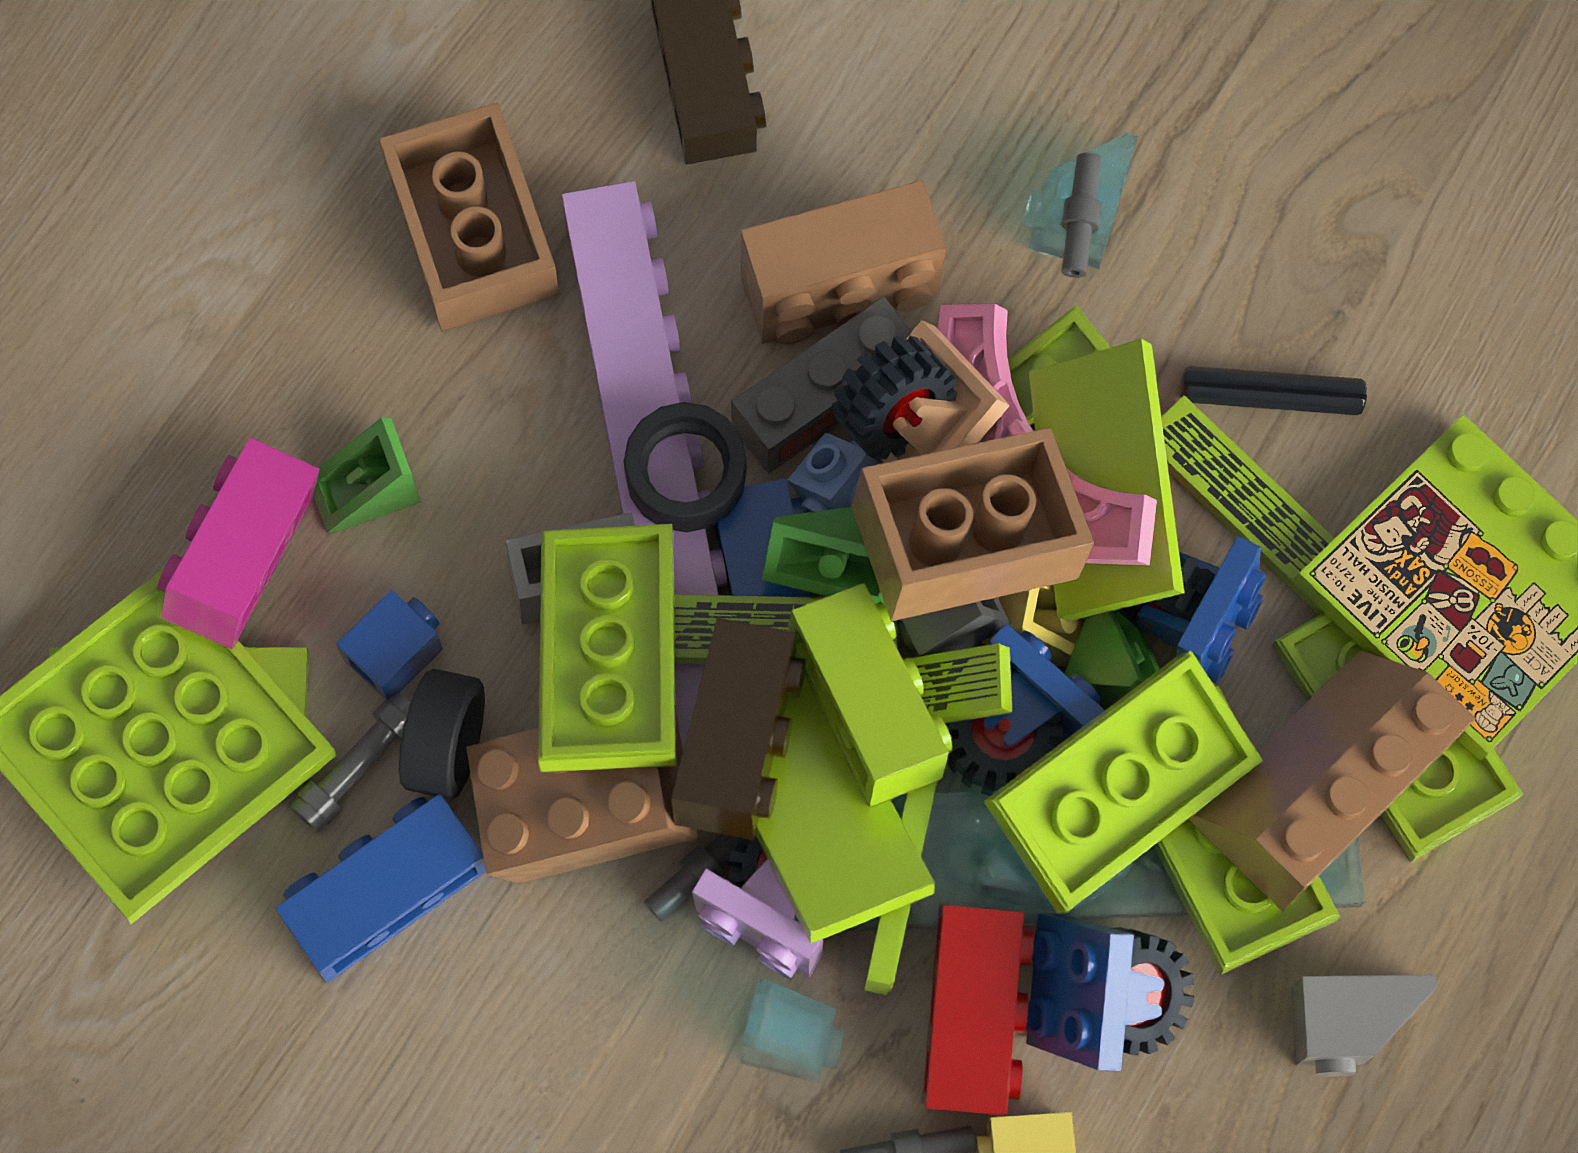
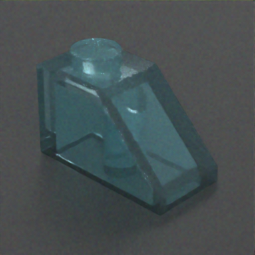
[1022,133,1138,269]
[742,979,845,1083]

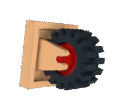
[832,320,1010,463]

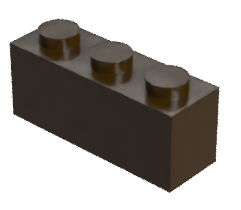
[650,0,766,165]
[671,618,806,840]

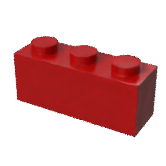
[922,903,1034,1116]

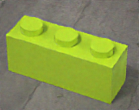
[789,583,952,807]

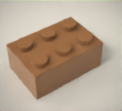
[379,102,560,332]
[741,180,946,344]
[851,427,1094,621]
[466,714,698,884]

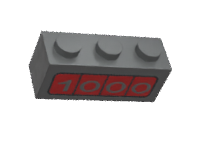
[731,297,912,474]

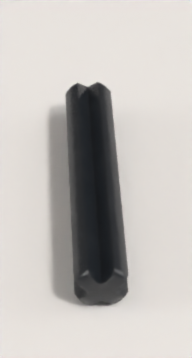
[1180,366,1367,415]

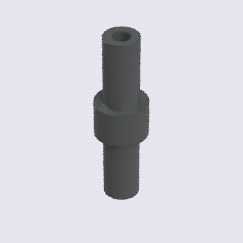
[1061,153,1102,278]
[644,834,738,921]
[840,1125,976,1153]

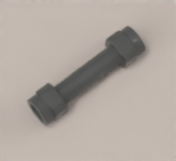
[289,692,410,832]

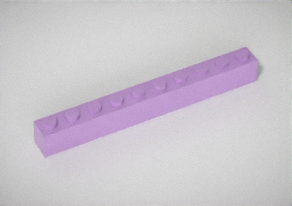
[562,181,728,750]

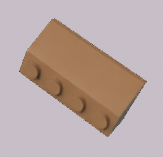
[1188,651,1476,912]

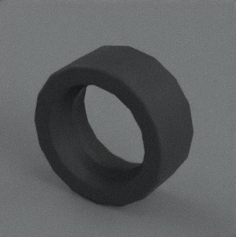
[623,402,747,532]
[399,668,485,800]

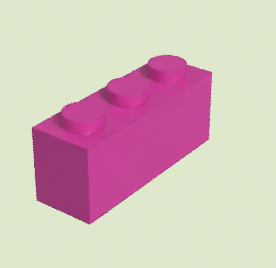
[157,438,320,649]

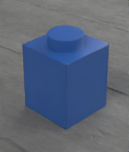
[336,589,443,700]

